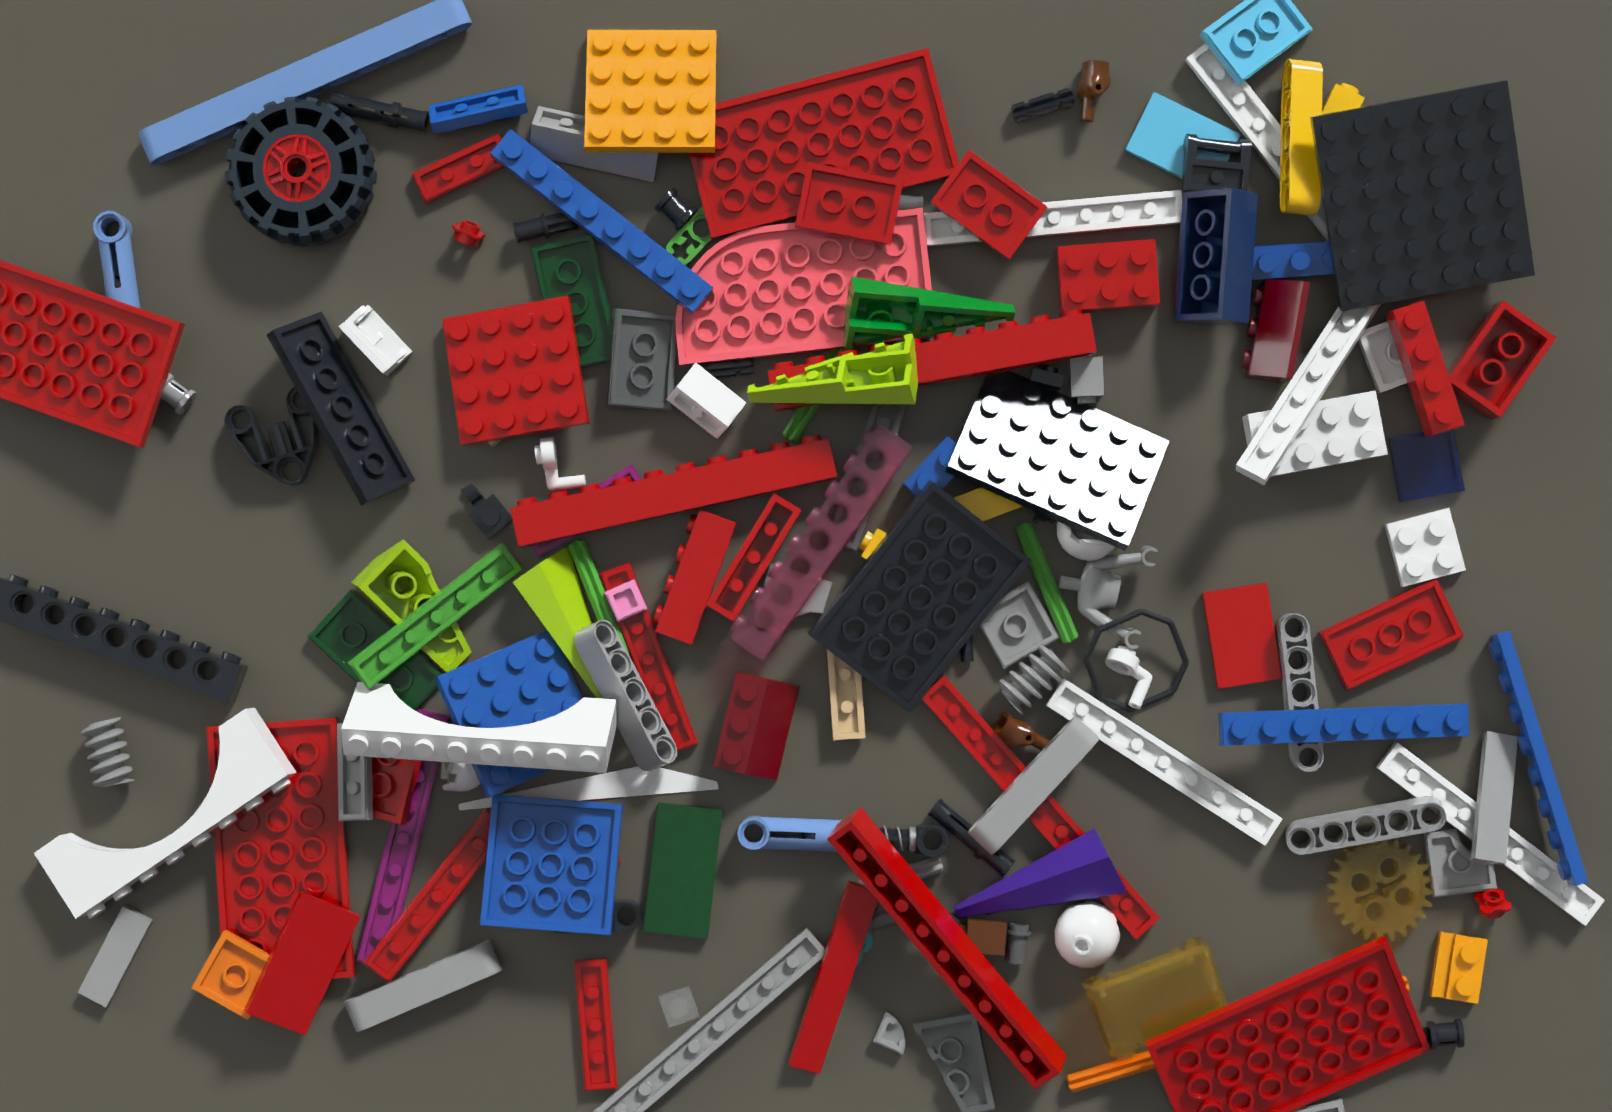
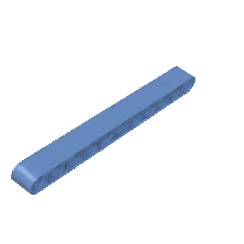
[138,0,473,165]

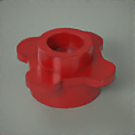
[451,220,486,247]
[1474,888,1512,919]

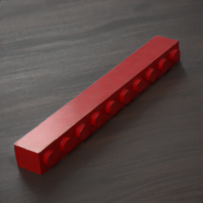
[767,309,1097,412]
[510,435,837,548]
[827,807,1067,1090]

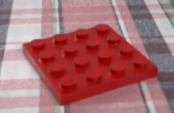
[442,295,590,446]

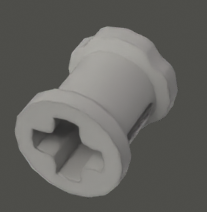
[161,373,197,415]

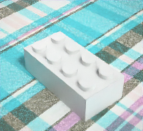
[1242,390,1388,477]

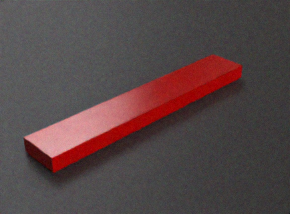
[599,562,698,752]
[363,808,491,983]
[788,881,878,1074]

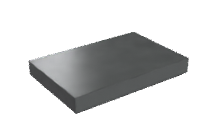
[606,308,677,412]

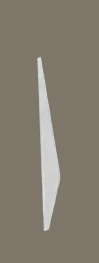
[458,766,719,810]

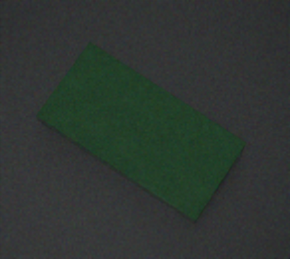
[530,234,613,368]
[307,589,444,711]
[643,802,723,939]

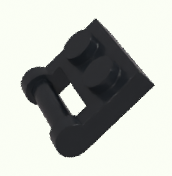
[1181,133,1251,192]

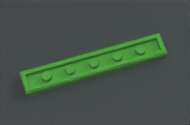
[348,543,523,690]

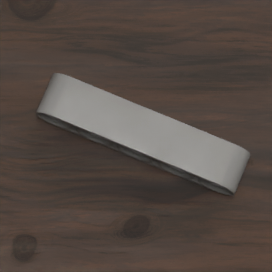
[1275,613,1324,772]
[574,620,677,772]
[968,716,1100,855]
[1285,796,1447,855]
[344,940,503,1032]

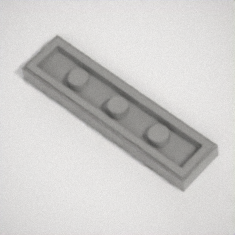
[1471,731,1518,865]

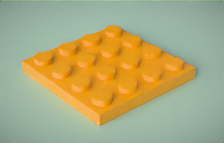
[584,30,717,153]

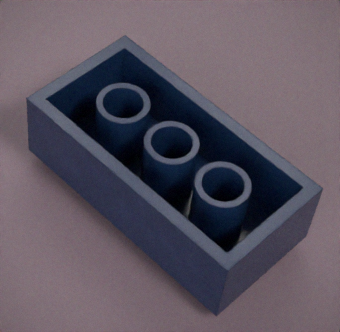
[1174,188,1258,326]

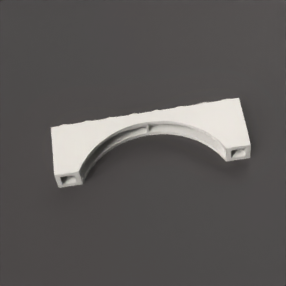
[341,682,617,773]
[34,708,297,919]

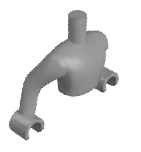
[1058,545,1158,649]

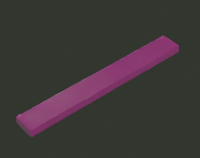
[357,709,451,963]

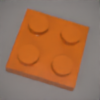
[191,930,270,1020]

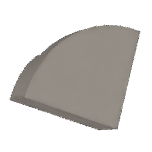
[873,1011,905,1055]

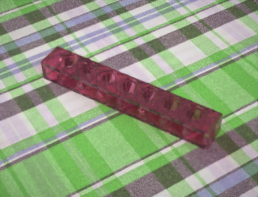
[730,424,914,661]

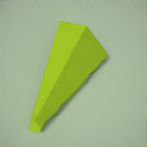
[747,333,918,404]
[513,546,602,699]

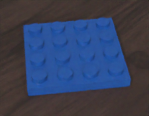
[434,630,583,798]
[480,795,623,936]

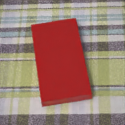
[1318,578,1464,691]
[244,891,360,1035]

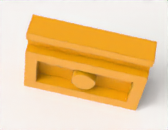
[1429,931,1488,1004]

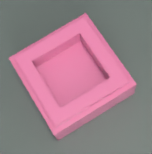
[604,579,648,622]

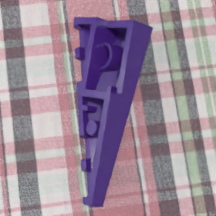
[953,828,1128,919]

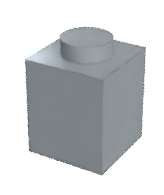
[1067,356,1104,404]

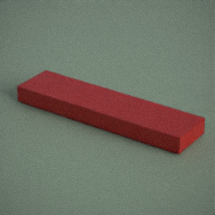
[574,958,618,1091]

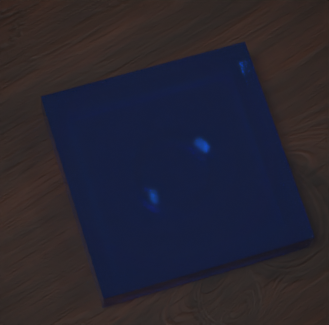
[1388,429,1465,502]

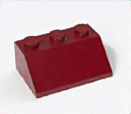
[1241,279,1310,384]
[713,671,800,780]

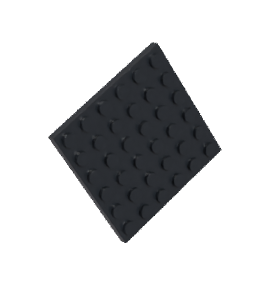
[1310,80,1535,311]

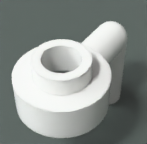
[535,437,586,491]
[1105,646,1152,709]

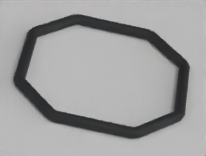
[1083,609,1189,712]

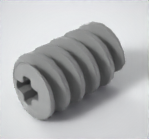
[999,645,1071,715]
[81,717,135,788]

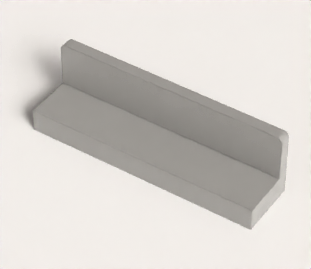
[529,106,659,182]

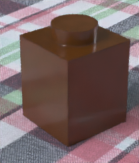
[960,917,1007,956]

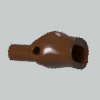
[1077,60,1111,122]
[993,711,1050,751]

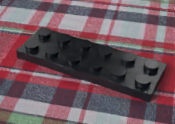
[267,312,415,506]

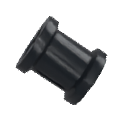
[655,188,698,231]
[1426,1018,1465,1050]

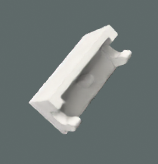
[338,305,413,376]
[666,362,746,439]

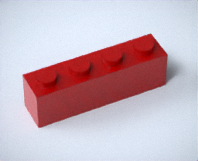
[1385,300,1465,437]
[706,493,802,622]
[652,509,737,645]

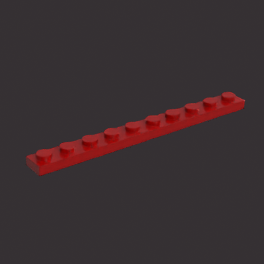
[922,675,1160,940]

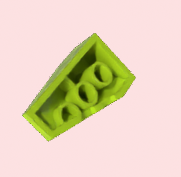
[351,539,471,673]

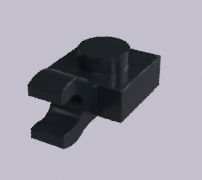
[461,482,512,539]

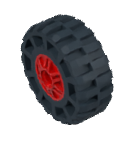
[225,96,377,247]

